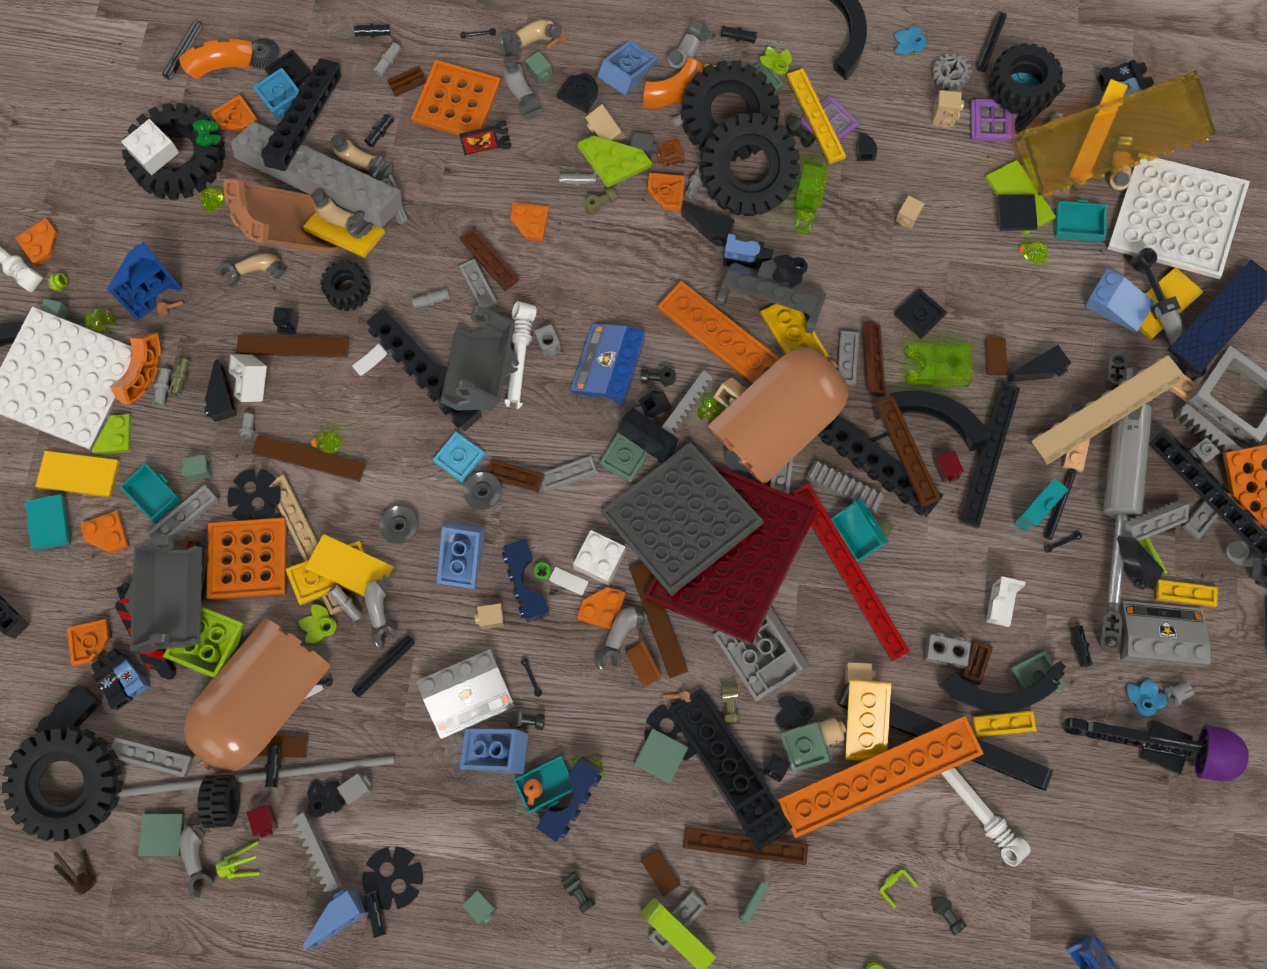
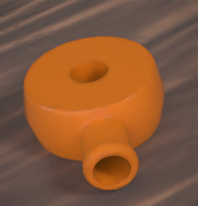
[524,779,543,805]

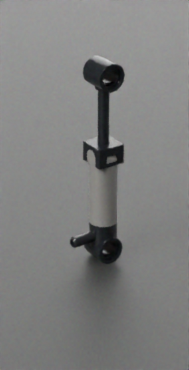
[1131,248,1207,381]

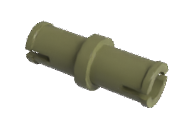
[168,358,190,397]

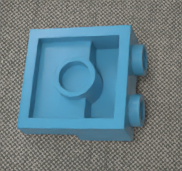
[253,68,299,119]

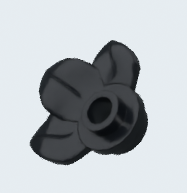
[773,255,808,287]
[775,696,814,729]
[307,780,345,817]

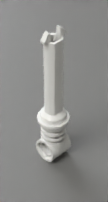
[0,247,44,293]
[504,301,536,409]
[941,768,1030,867]

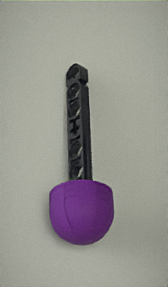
[1064,718,1249,782]

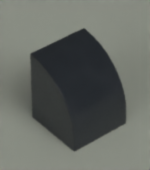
[856,133,877,161]
[638,391,672,417]

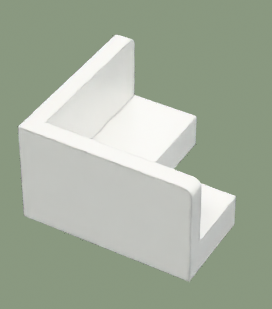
[229,354,267,402]
[986,576,1025,627]

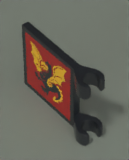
[459,120,512,155]

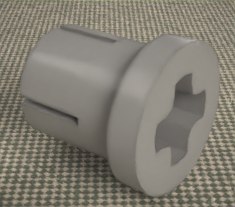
[1165,682,1194,706]

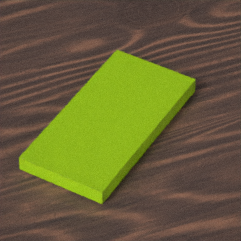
[985,160,1056,236]

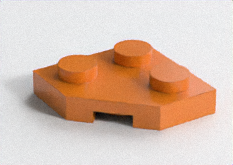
[210,94,259,132]
[647,173,685,212]
[510,202,549,242]
[15,218,58,267]
[80,511,130,554]
[577,587,626,630]
[67,619,111,667]

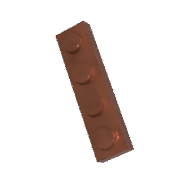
[459,227,519,291]
[863,321,886,397]

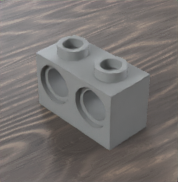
[924,633,971,669]

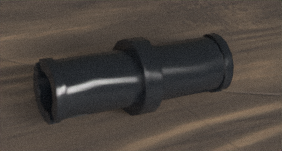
[354,23,390,38]
[721,25,757,44]
[364,114,394,148]
[1070,625,1093,668]
[264,746,282,787]
[364,892,387,938]

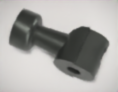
[786,116,816,148]
[641,366,676,387]
[507,710,545,730]
[561,872,596,913]
[931,896,967,935]

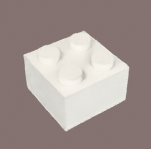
[121,119,179,175]
[573,530,626,586]

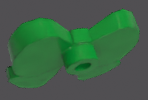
[193,120,221,146]

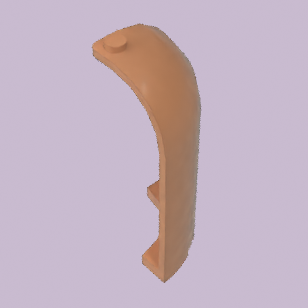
[224,179,342,253]
[708,347,849,485]
[184,618,331,774]

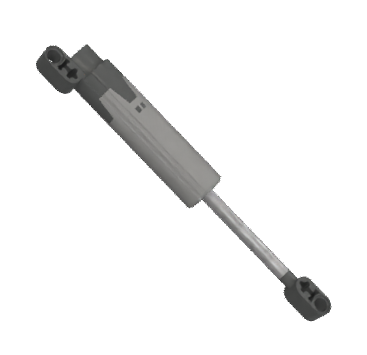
[1100,351,1153,652]

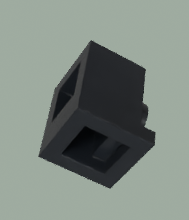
[273,307,299,334]
[762,753,791,783]

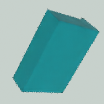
[1054,200,1107,242]
[120,462,182,524]
[1014,478,1069,532]
[25,494,71,553]
[831,499,889,562]
[513,756,574,814]

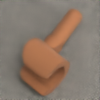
[546,28,567,49]
[157,301,184,316]
[663,691,691,702]

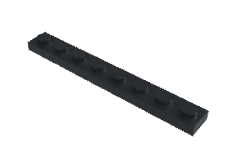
[959,383,1020,529]

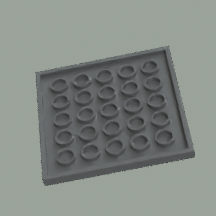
[600,442,763,596]

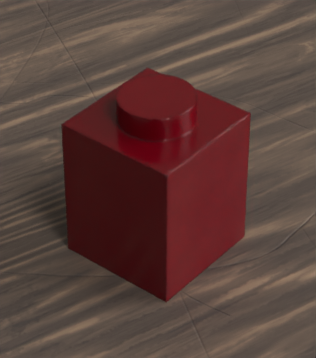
[934,450,964,483]
[246,805,278,839]

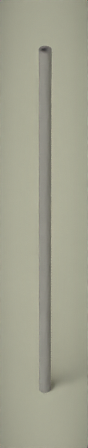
[116,756,395,798]

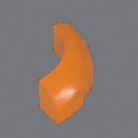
[179,39,252,80]
[643,57,704,109]
[110,333,161,405]

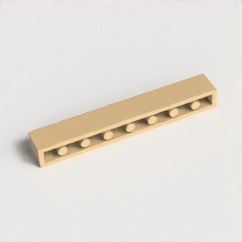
[1031,355,1183,465]

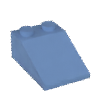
[598,40,659,96]
[1085,269,1155,333]
[437,522,486,589]
[460,729,528,774]
[303,889,368,950]

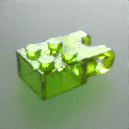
[795,160,829,235]
[904,343,973,387]

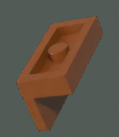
[625,641,661,688]

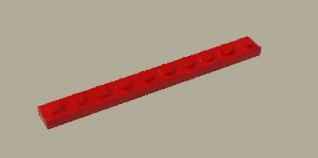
[792,483,910,662]

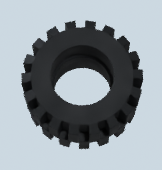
[320,260,371,311]
[197,775,240,828]

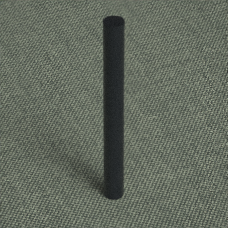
[1044,468,1077,540]

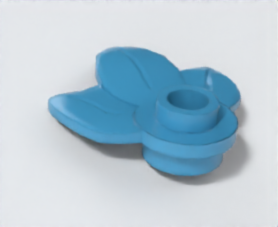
[894,26,927,55]
[1127,679,1167,717]

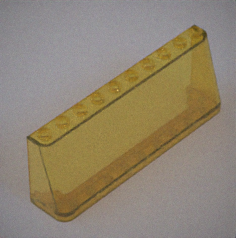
[1013,70,1216,198]

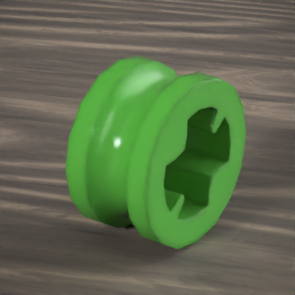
[533,562,552,581]

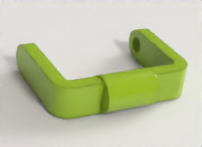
[879,870,918,909]

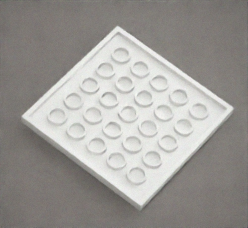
[1108,153,1250,279]
[0,307,132,450]

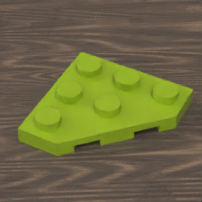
[577,136,652,188]

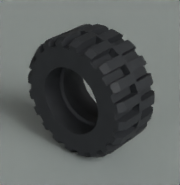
[989,43,1063,116]

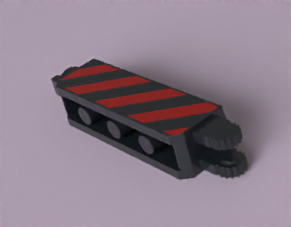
[115,582,176,680]

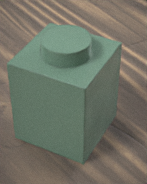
[525,51,553,85]
[40,299,69,320]
[180,455,213,482]
[462,890,497,924]

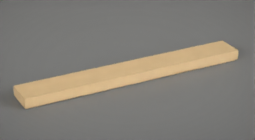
[269,474,342,616]

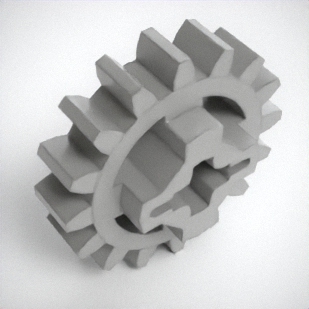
[932,53,972,91]

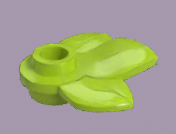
[759,46,792,75]
[298,604,337,644]

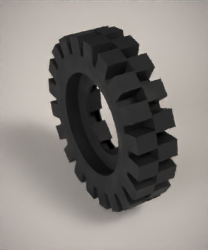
[681,60,780,161]
[122,103,225,200]
[699,113,801,216]
[2,726,122,842]

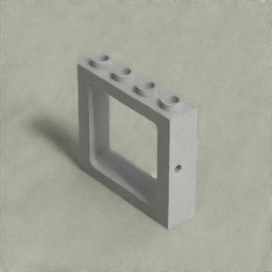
[1188,346,1267,447]

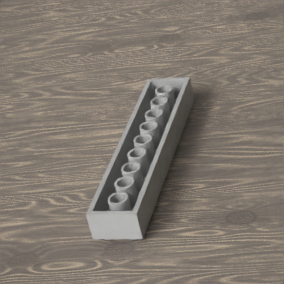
[231,121,402,229]

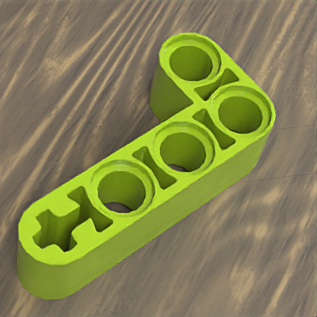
[640,897,717,969]

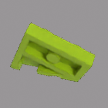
[92,414,132,455]

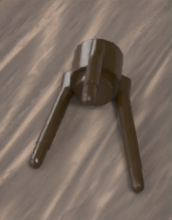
[54,850,96,895]

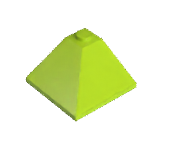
[163,607,244,678]

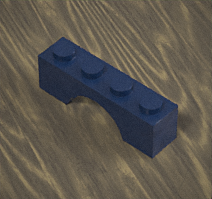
[502,539,550,623]
[536,756,603,842]

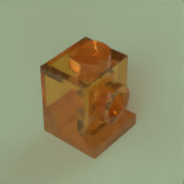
[656,139,684,167]

